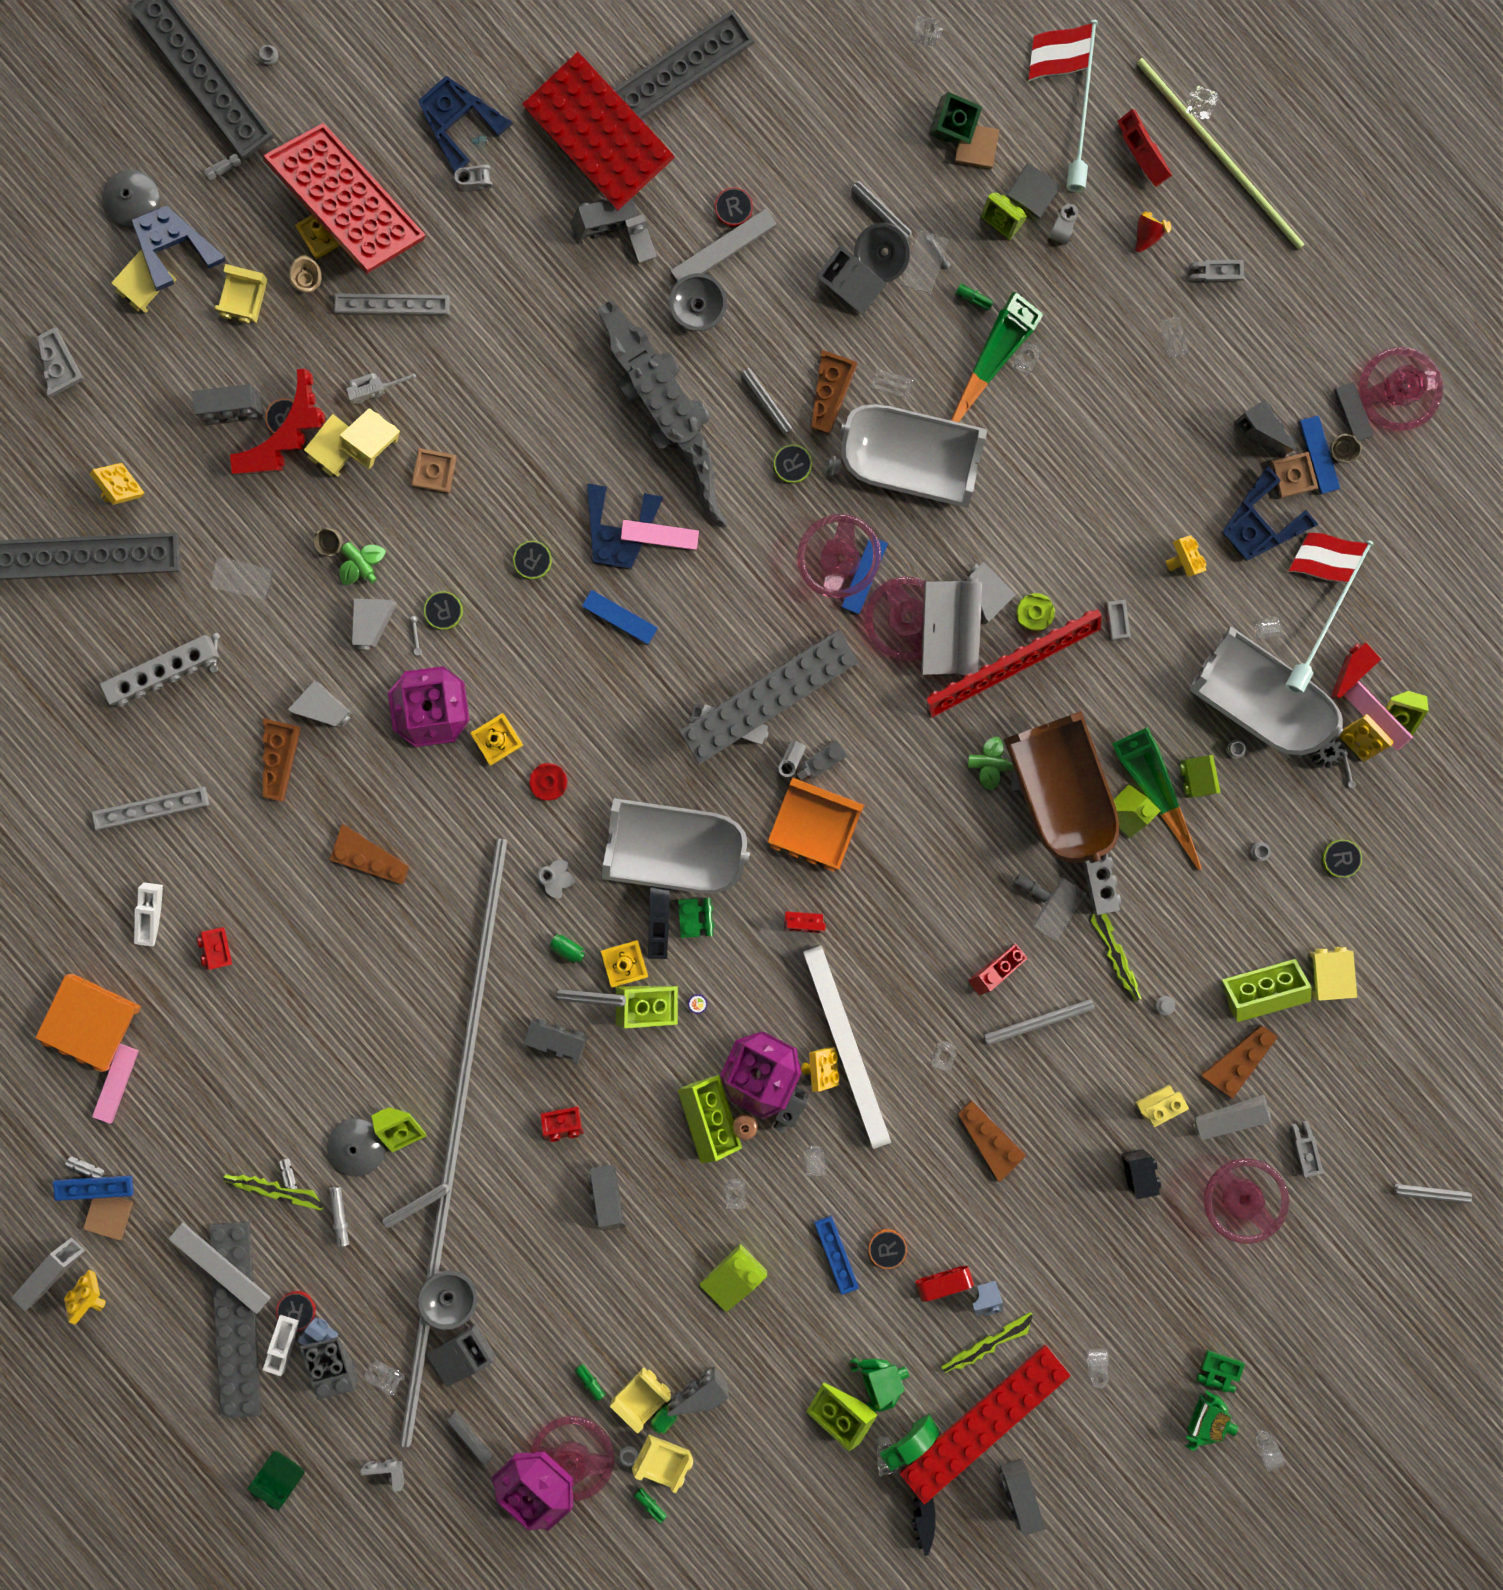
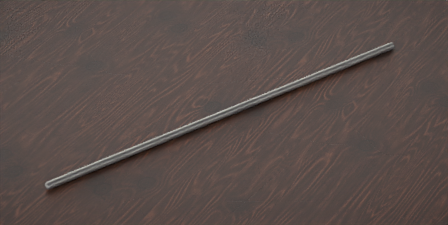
[400,839,507,1447]

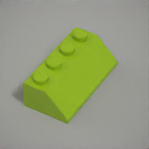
[1222,959,1312,1022]
[678,1075,742,1163]

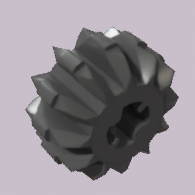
[1309,738,1344,769]

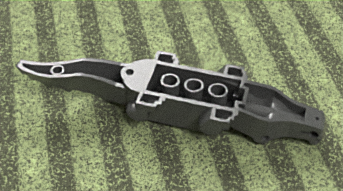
[598,301,728,527]

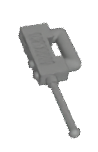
[347,373,416,404]

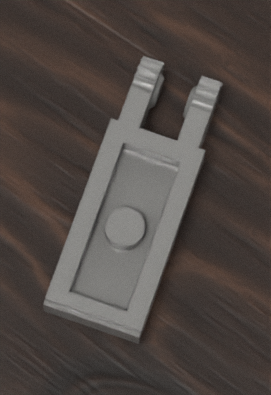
[1189,260,1244,282]
[1291,1121,1324,1178]

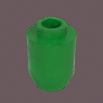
[651,1403,678,1434]

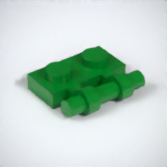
[678,897,715,938]
[1196,1349,1245,1393]

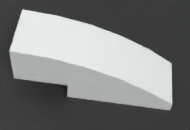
[134,883,163,946]
[263,1315,299,1376]

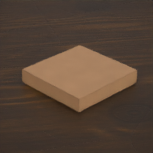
[955,125,1000,169]
[411,448,457,494]
[1270,452,1318,499]
[83,1197,133,1240]

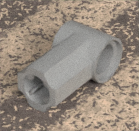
[778,740,806,778]

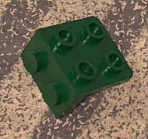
[247,1450,305,1511]

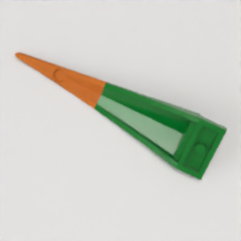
[951,292,1043,423]
[1112,727,1201,870]

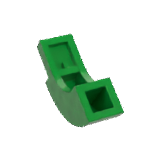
[880,1414,939,1471]

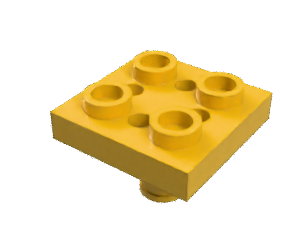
[295,215,340,260]
[90,463,144,505]
[1166,535,1206,577]
[470,713,524,766]
[1339,714,1393,762]
[601,940,649,988]
[801,1047,839,1092]
[64,1270,106,1325]

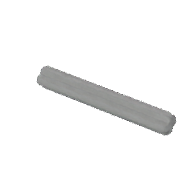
[852,181,912,239]
[742,368,792,434]
[557,990,626,1006]
[383,1183,450,1228]
[1394,1184,1472,1203]

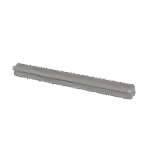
[984,1000,1094,1045]

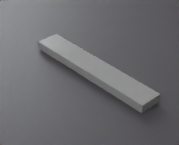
[671,208,777,282]
[334,293,450,316]
[91,787,209,831]
[169,1223,271,1314]

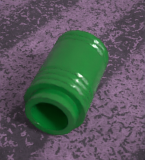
[549,934,585,965]

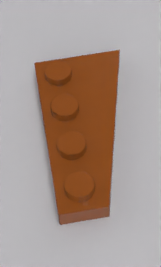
[811,350,858,435]
[263,718,301,802]
[330,824,410,884]
[1200,1025,1278,1099]
[958,1100,1026,1183]

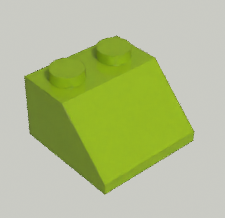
[1179,755,1221,798]

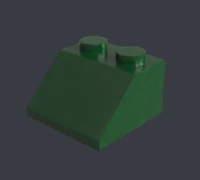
[929,92,982,145]

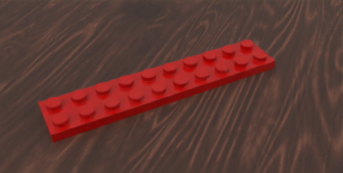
[926,609,1102,718]
[899,1344,1071,1505]

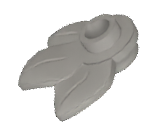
[537,860,575,899]

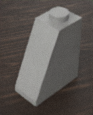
[969,562,1016,624]
[352,599,396,650]
[288,681,352,727]

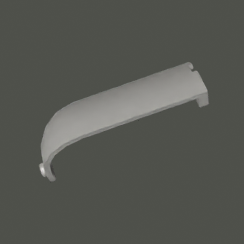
[840,404,987,508]
[1189,626,1343,755]
[602,798,750,893]

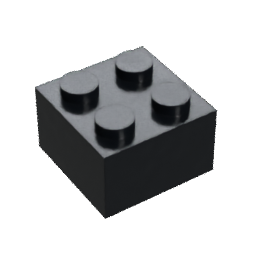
[1121,1149,1161,1199]

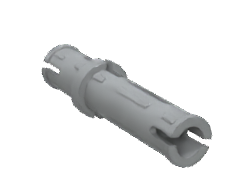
[329,1186,350,1247]

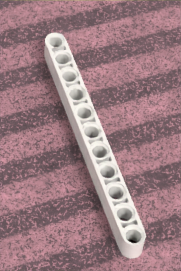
[803,945,891,1149]

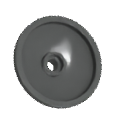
[102,170,161,228]
[854,223,911,283]
[669,273,727,332]
[327,1118,385,1177]
[418,1270,477,1330]

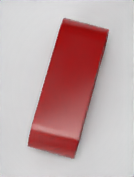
[915,1265,974,1302]

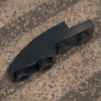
[648,886,670,959]
[911,1489,936,1556]

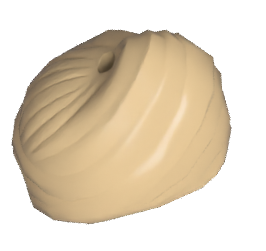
[289,255,322,293]

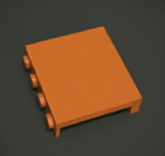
[768,777,864,872]
[36,974,141,1072]

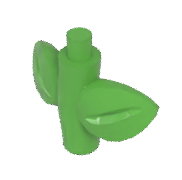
[339,542,386,585]
[968,737,1014,790]

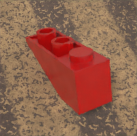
[968,944,1028,996]

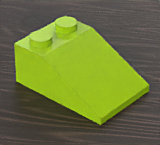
[980,193,1027,240]
[616,986,678,1028]
[699,1244,767,1312]
[806,1383,877,1452]

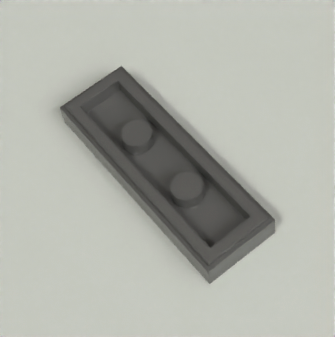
[1334,382,1374,441]
[447,1410,492,1465]

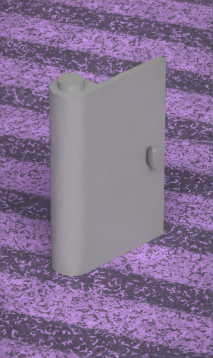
[921,577,982,675]

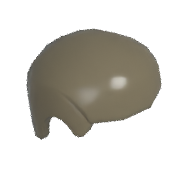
[1330,434,1362,464]
[313,527,343,557]

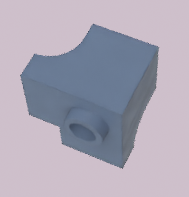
[972,1281,1004,1316]
[298,1317,339,1346]

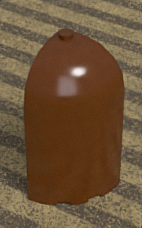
[1004,711,1119,863]

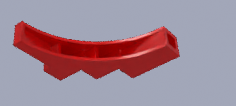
[230,369,326,475]

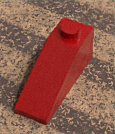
[1331,642,1382,700]

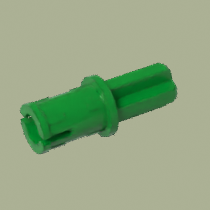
[956,283,993,311]
[575,1364,606,1402]
[633,1487,667,1524]

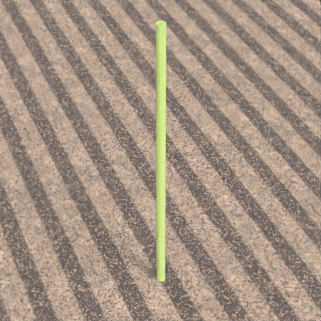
[1136,58,1305,250]

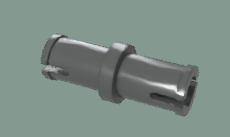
[1013,873,1052,904]

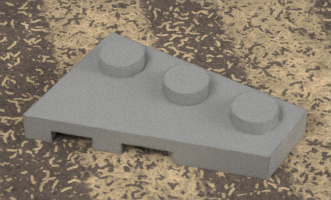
[38,327,84,397]

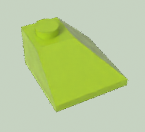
[1385,691,1429,736]
[1113,784,1161,838]
[371,1107,427,1153]

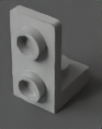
[625,214,657,263]
[360,1459,404,1492]

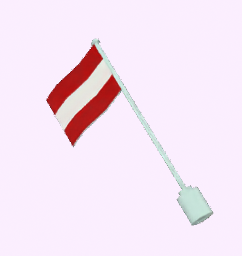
[1028,20,1098,192]
[1285,533,1373,694]

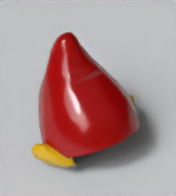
[1135,211,1171,253]

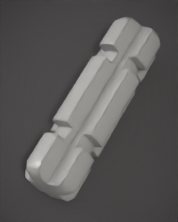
[204,154,241,180]
[65,1157,104,1178]
[278,1158,298,1196]

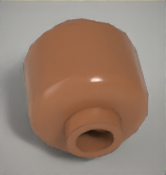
[733,1113,757,1140]

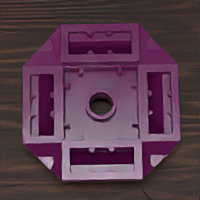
[387,666,470,747]
[720,1031,801,1119]
[491,1451,573,1531]

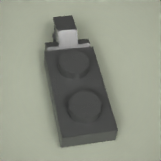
[796,740,847,781]

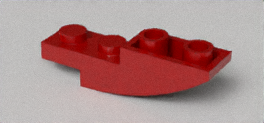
[1117,109,1173,187]

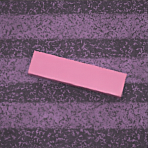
[620,520,699,550]
[1344,681,1413,751]
[92,1044,139,1123]

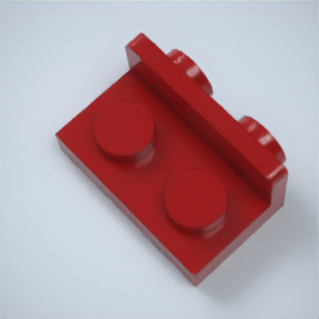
[784,911,826,934]
[196,927,232,970]
[541,1106,584,1142]

